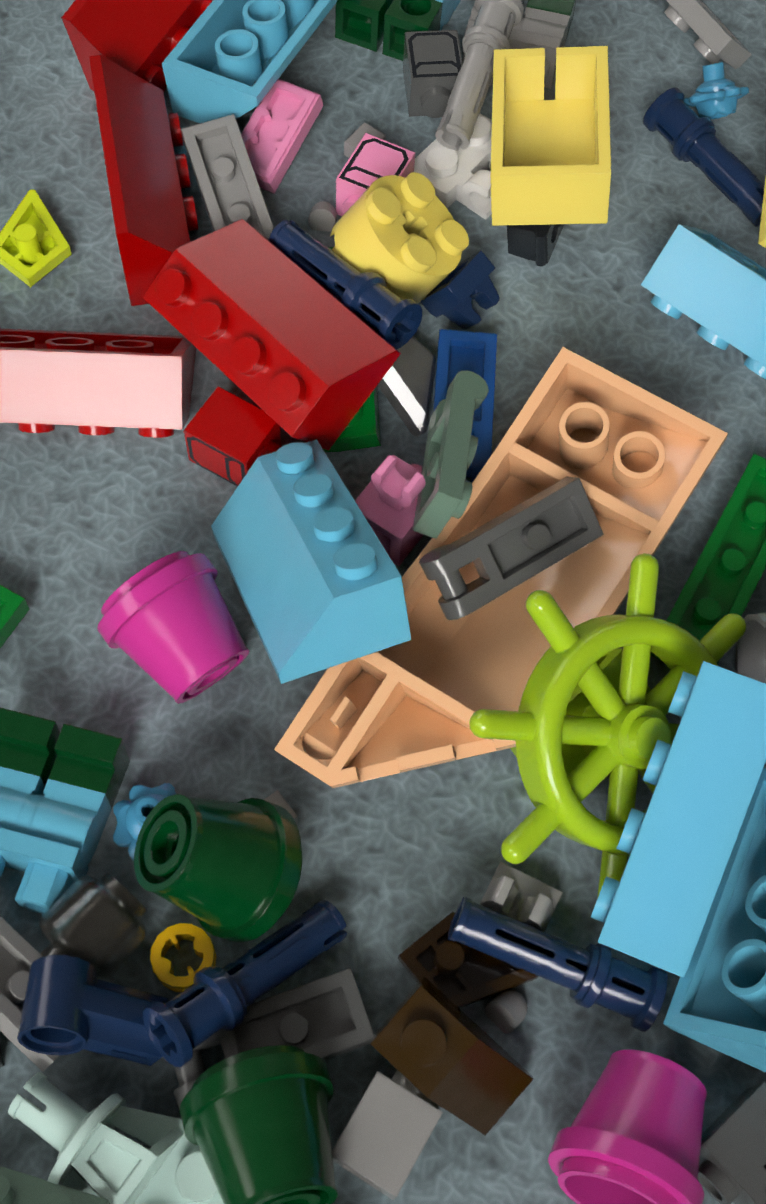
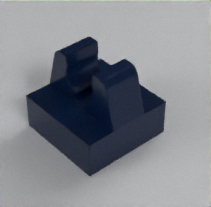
[420,251,500,329]

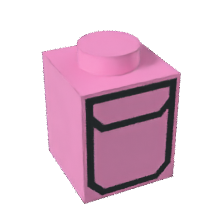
[336,133,415,216]

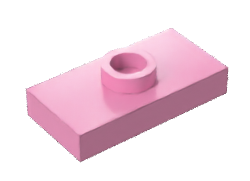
[241,79,324,194]

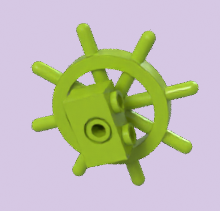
[469,553,746,899]

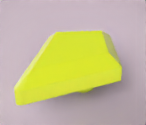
[0,189,72,288]

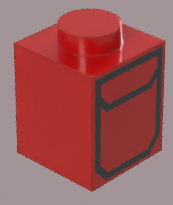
[184,386,282,487]

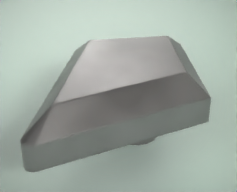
[378,337,437,437]

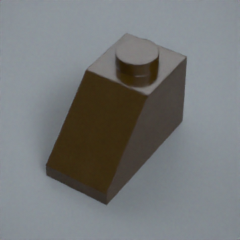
[371,976,534,1136]

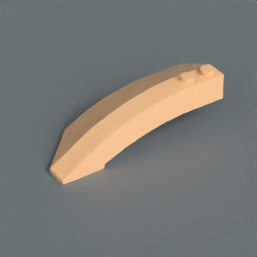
[274,347,728,788]

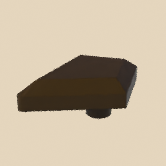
[398,911,539,1008]

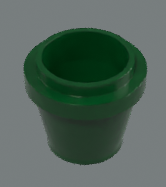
[134,794,302,942]
[180,1045,338,1204]

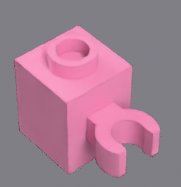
[355,455,426,566]

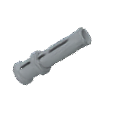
[435,0,524,151]

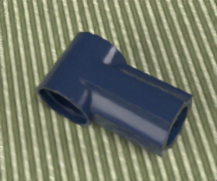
[17,955,169,1066]

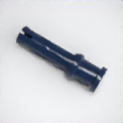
[643,87,764,227]
[269,219,423,349]
[447,897,668,1032]
[142,900,347,1067]

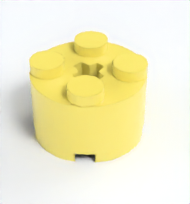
[330,172,469,303]

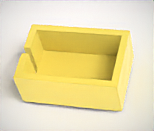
[490,46,611,226]

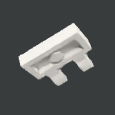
[414,113,492,220]

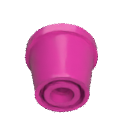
[97,551,250,704]
[548,1050,707,1204]

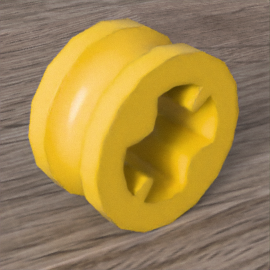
[150,923,217,992]

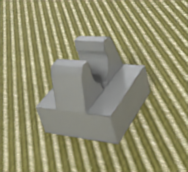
[480,861,563,952]

